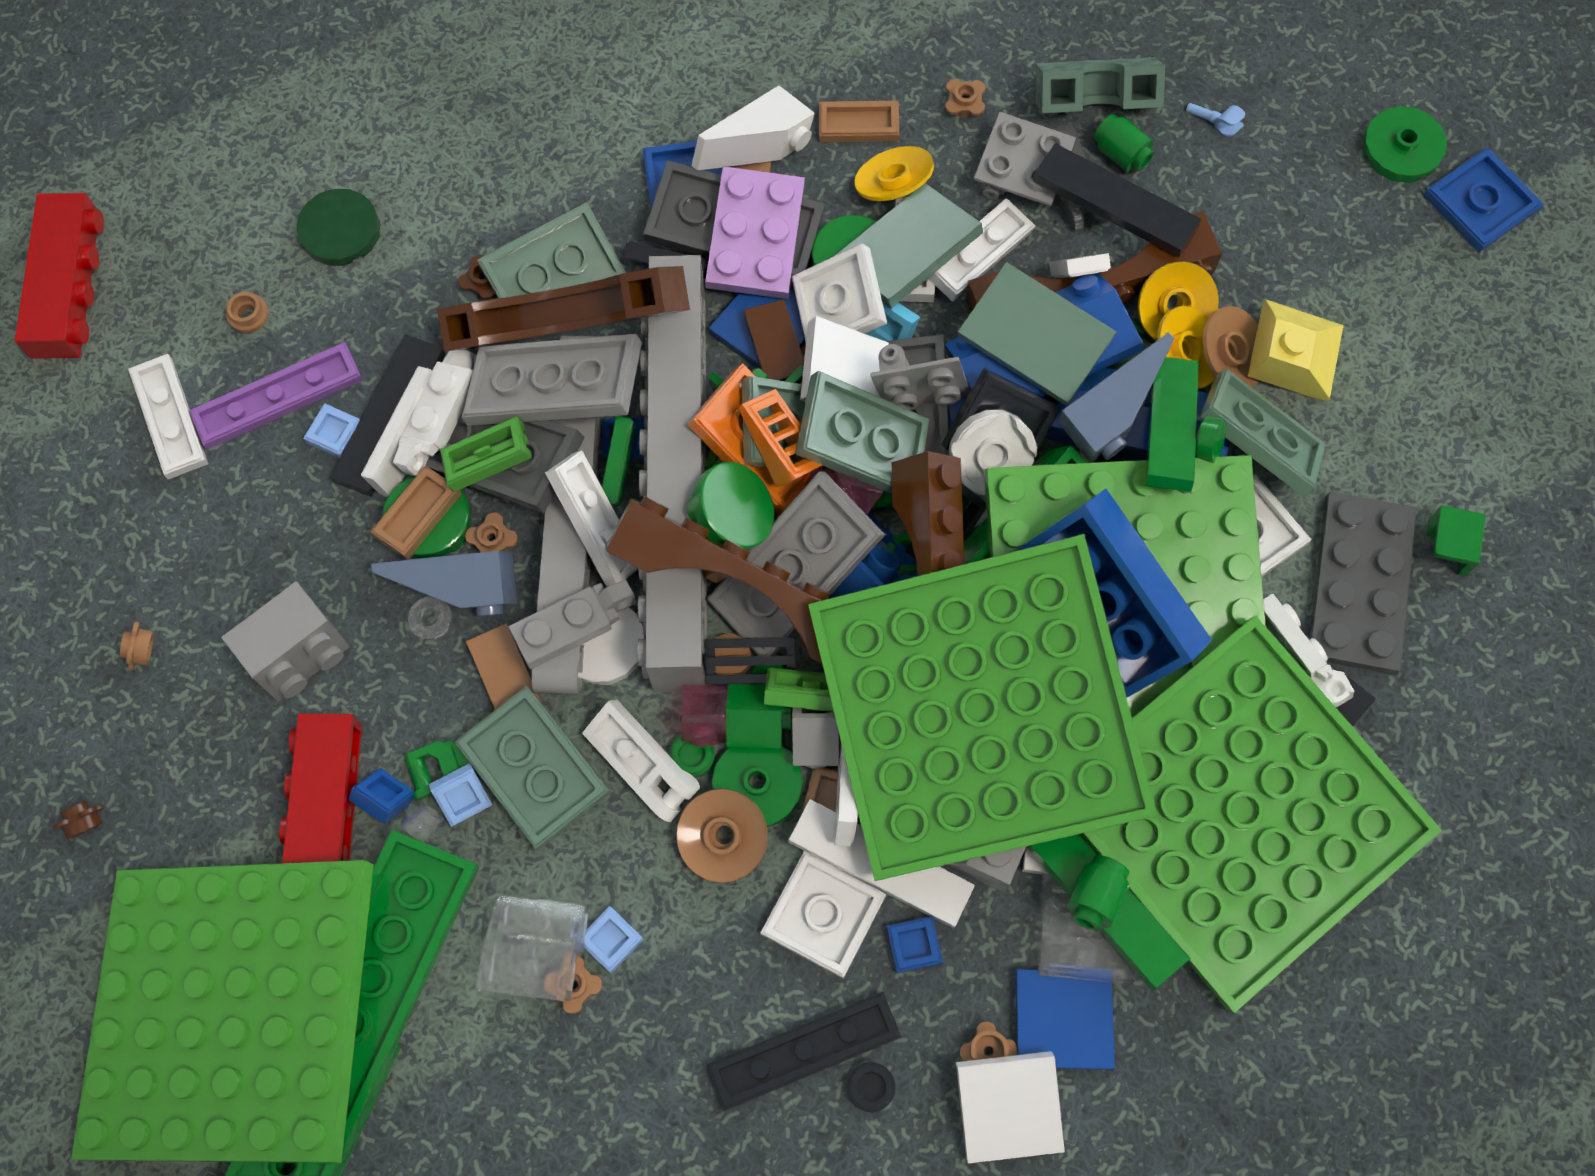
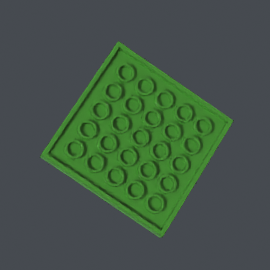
[984,455,1265,717]
[808,534,1157,881]
[1081,615,1442,1013]
[71,860,374,1163]

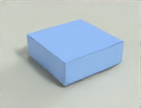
[303,403,360,458]
[429,763,492,827]
[577,906,644,974]

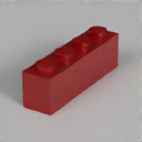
[14,193,104,359]
[278,714,363,864]

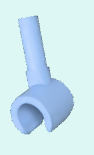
[1186,103,1245,137]

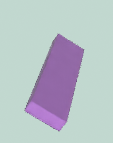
[189,342,363,450]

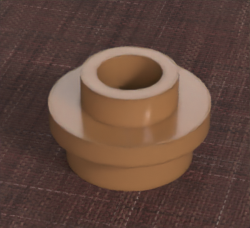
[226,292,269,333]

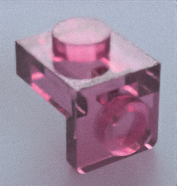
[680,685,728,747]

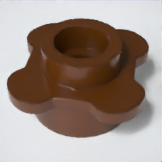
[459,255,495,300]
[52,801,104,840]

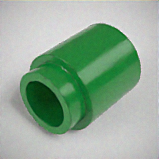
[1093,114,1155,173]
[1067,855,1130,931]

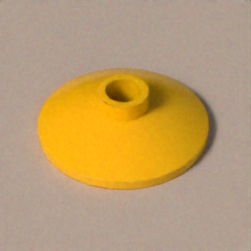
[855,146,934,201]
[1138,262,1219,341]
[1157,306,1215,389]

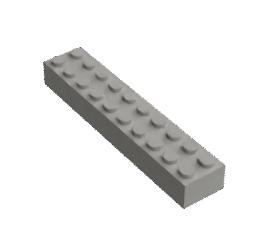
[637,255,707,692]

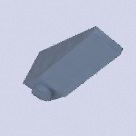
[1059,332,1174,463]
[371,551,517,616]

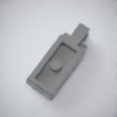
[508,579,636,669]

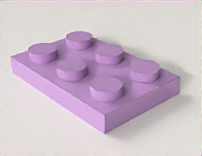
[705,166,805,299]

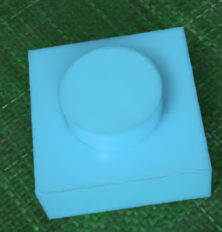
[865,302,920,341]

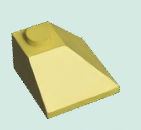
[1248,300,1343,401]

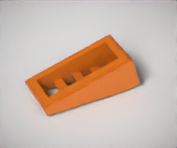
[738,389,822,487]

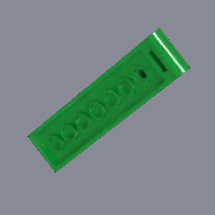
[225,830,479,1176]

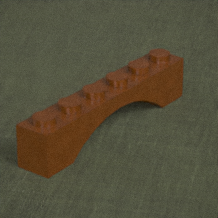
[965,211,1222,313]
[437,266,690,351]
[891,451,964,576]
[605,496,831,665]

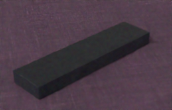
[1033,143,1201,258]
[330,334,445,497]
[707,992,902,1111]

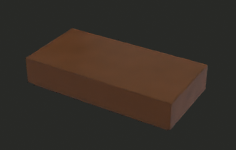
[744,299,804,381]

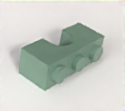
[1035,57,1165,113]

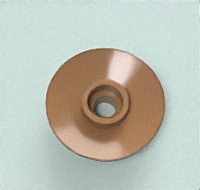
[1203,306,1260,387]
[677,789,768,883]

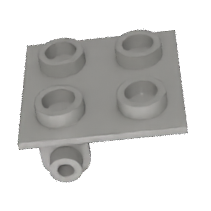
[974,112,1076,206]
[870,344,970,411]

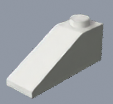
[692,86,815,171]

